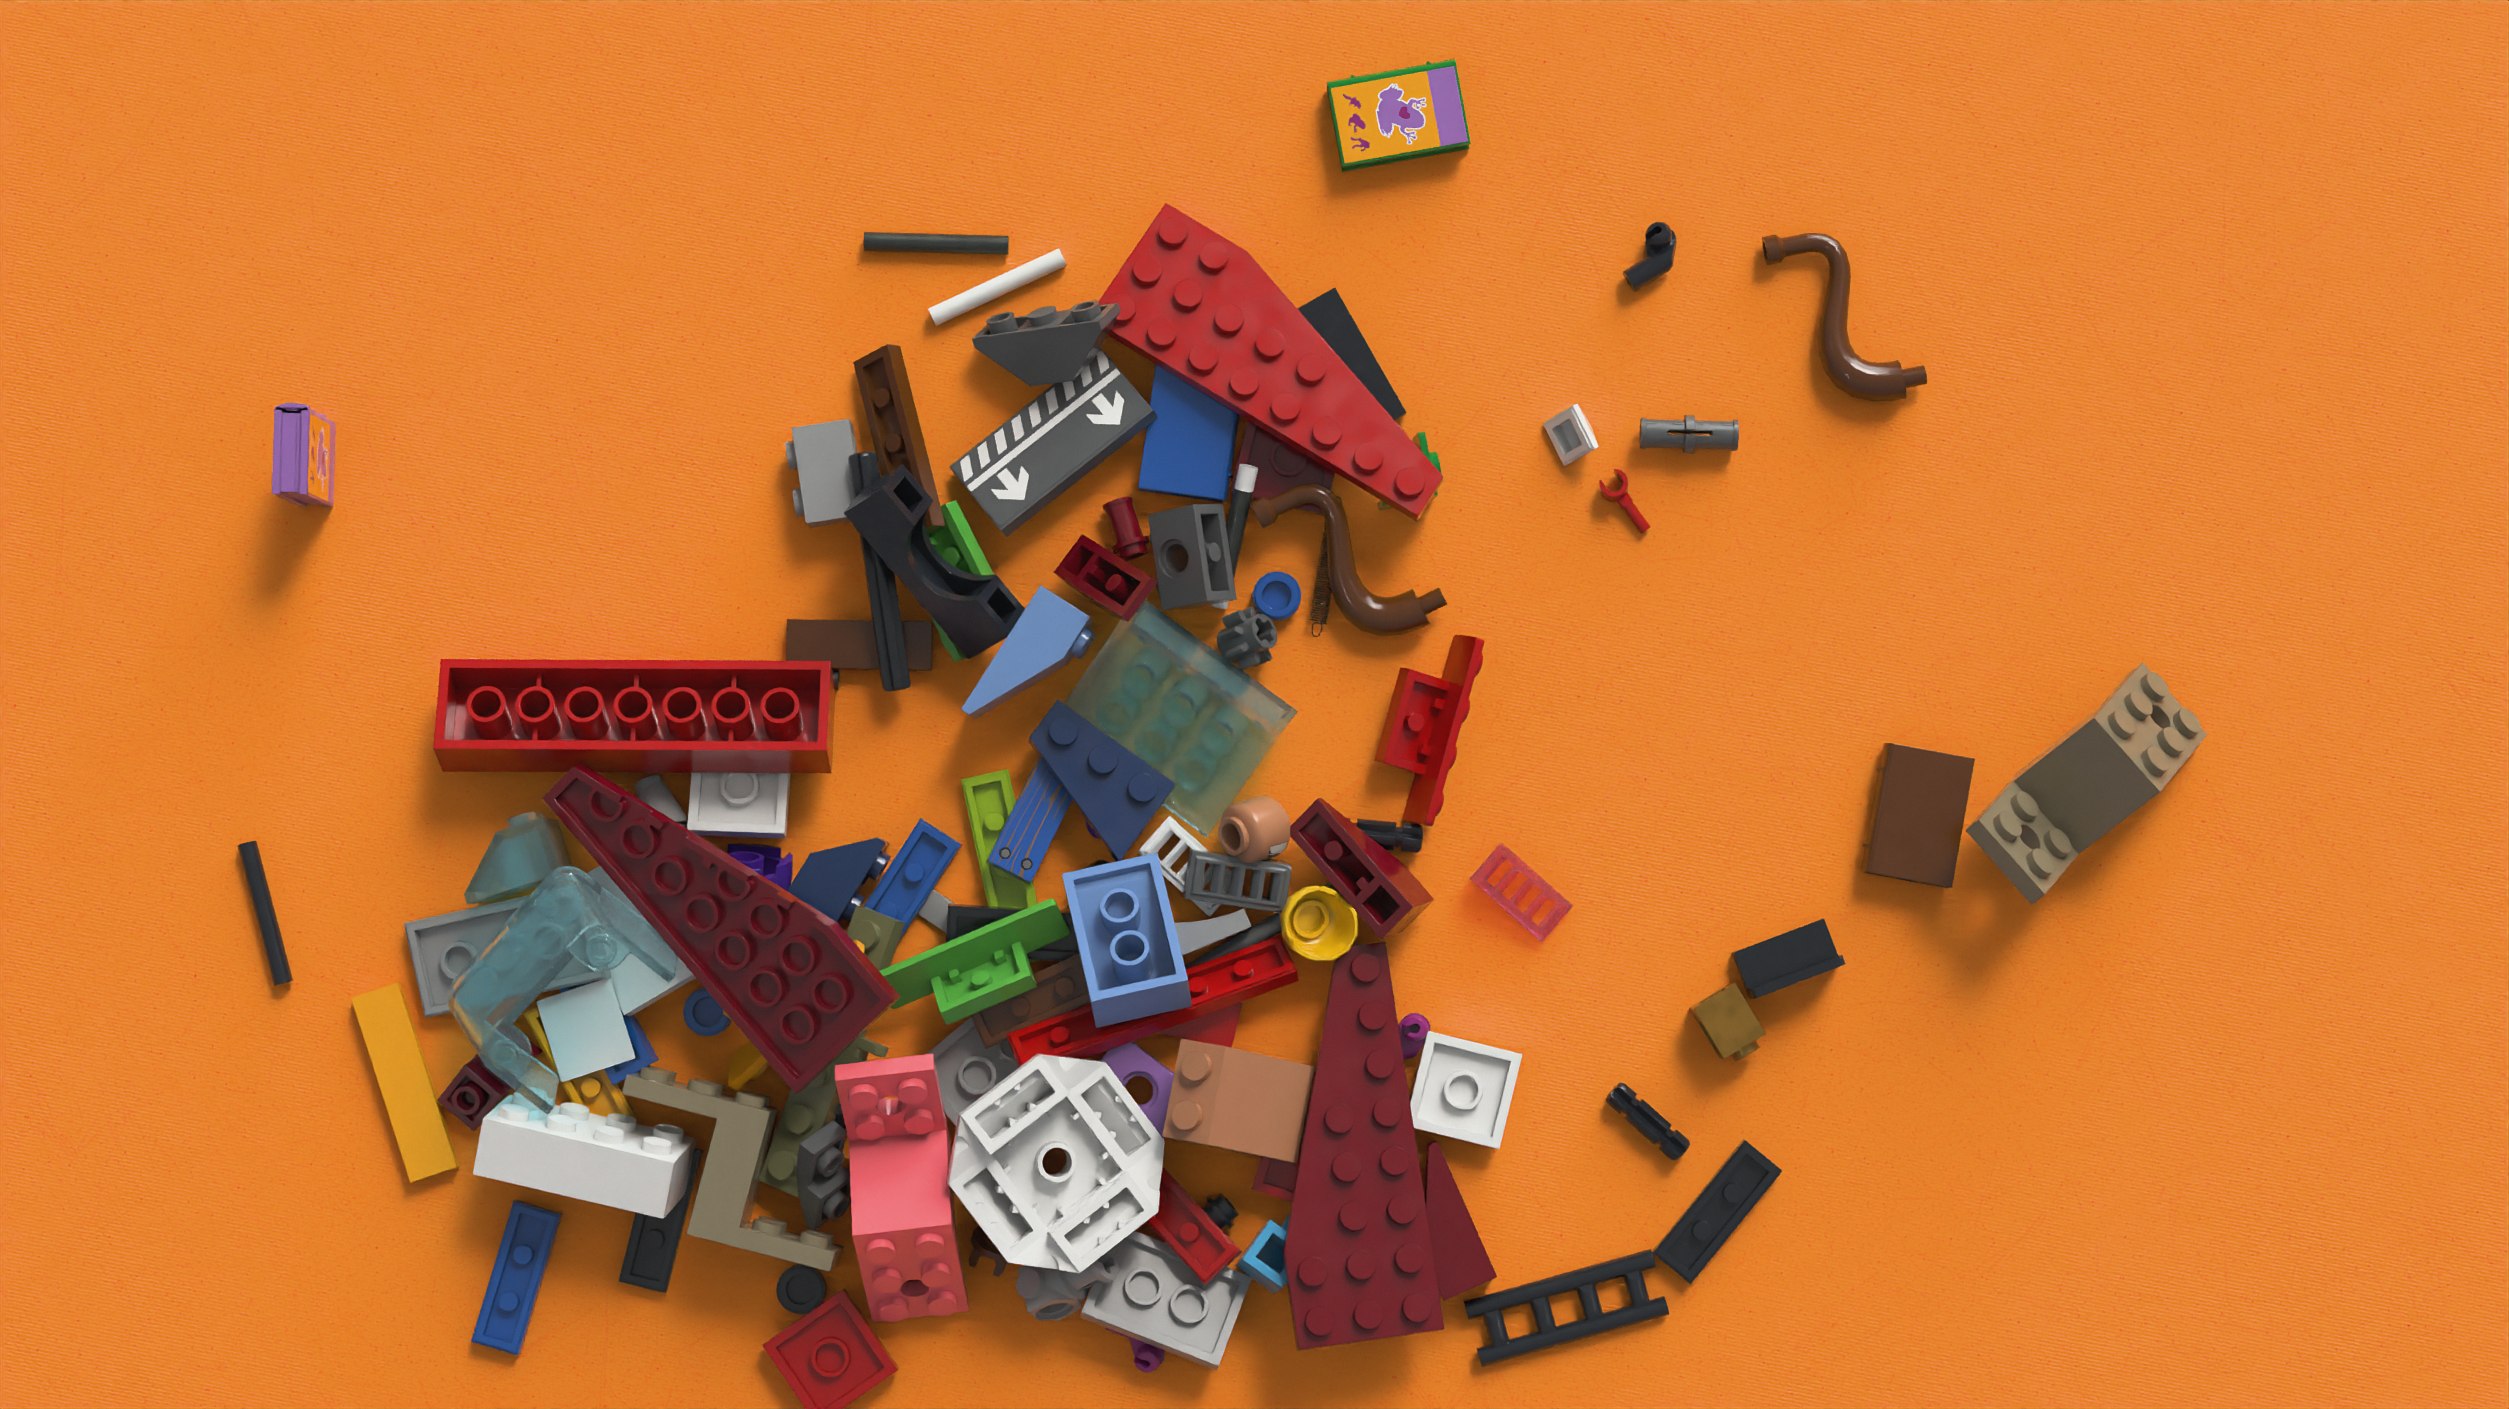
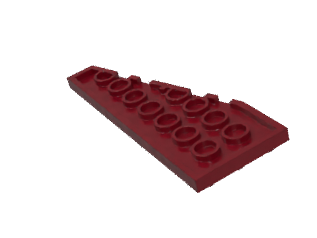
[542,764,901,1094]
[1282,942,1445,1351]

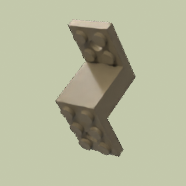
[1966,662,2207,905]
[622,1066,844,1272]

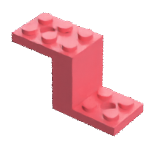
[835,1054,969,1322]

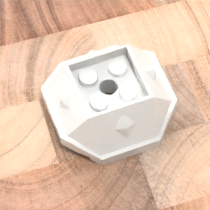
[947,1054,1165,1273]

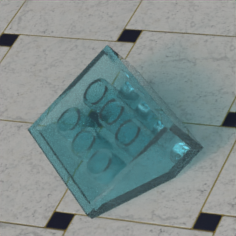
[1064,600,1298,837]

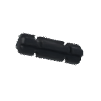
[1347,818,1423,853]
[1606,1082,1690,1161]

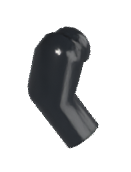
[1623,222,1677,292]

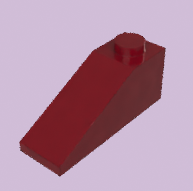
[1053,534,1158,622]
[1290,798,1435,939]
[1425,1140,1497,1301]

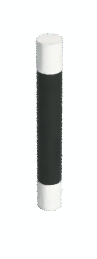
[1210,464,1258,609]

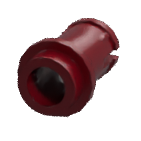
[1102,496,1150,561]

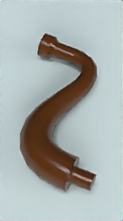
[1762,233,1927,402]
[1251,483,1447,636]

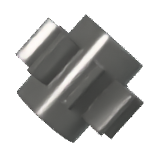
[1217,607,1277,670]

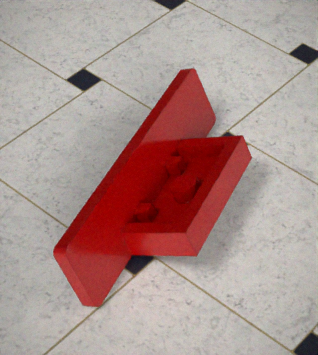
[1374,634,1484,826]

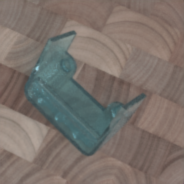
[447,866,678,1115]

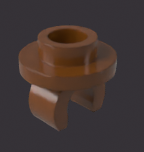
[969,1226,1007,1277]

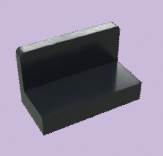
[1732,919,1846,999]

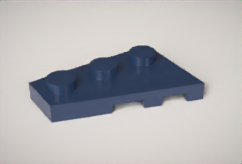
[1028,699,1176,862]

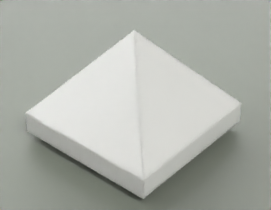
[1543,404,1599,466]

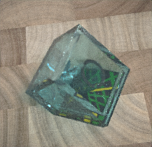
[464,811,575,905]

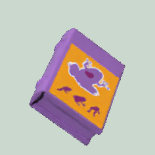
[272,403,336,507]

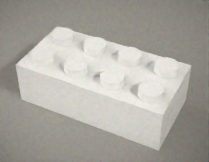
[473,1092,697,1219]

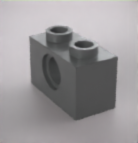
[1148,504,1237,610]

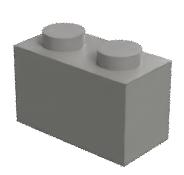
[785,419,858,528]

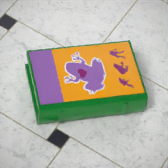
[1326,59,1471,172]

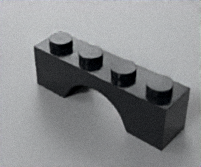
[844,464,1025,660]

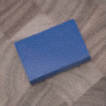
[1138,365,1239,503]

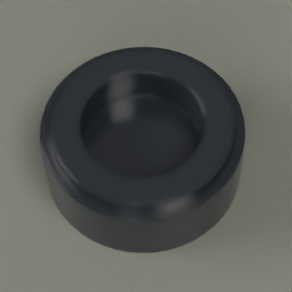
[776,1264,827,1314]

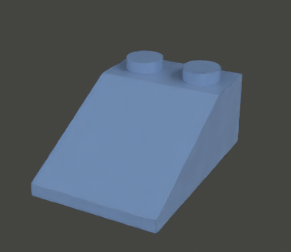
[961,585,1096,719]
[1062,853,1192,1028]

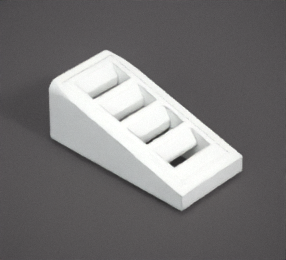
[1138,816,1232,917]

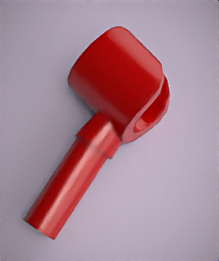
[1599,469,1650,533]

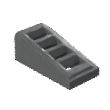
[1183,849,1291,912]

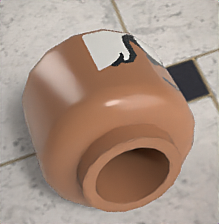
[1218,795,1291,863]

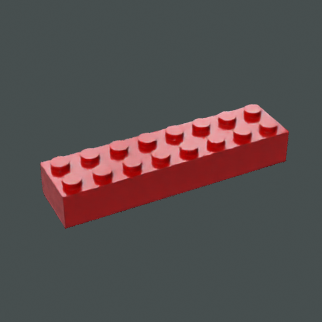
[433,659,835,773]

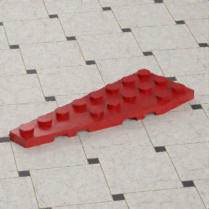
[1098,203,1443,522]

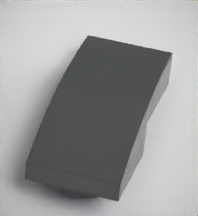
[797,1120,851,1231]

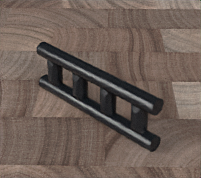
[1464,1249,1669,1367]

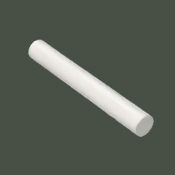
[928,248,1067,326]

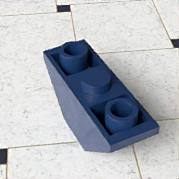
[787,837,891,924]

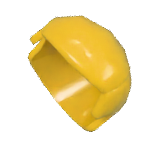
[1280,885,1358,961]

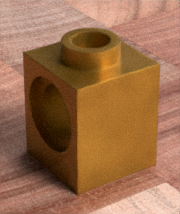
[1690,983,1766,1062]

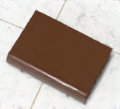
[1861,743,1975,888]

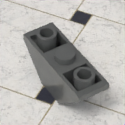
[972,300,1121,386]

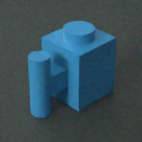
[1235,1213,1290,1294]

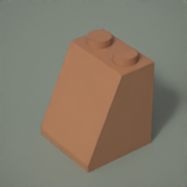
[1162,1039,1315,1163]

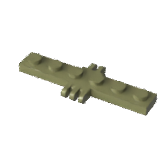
[759,905,905,1197]

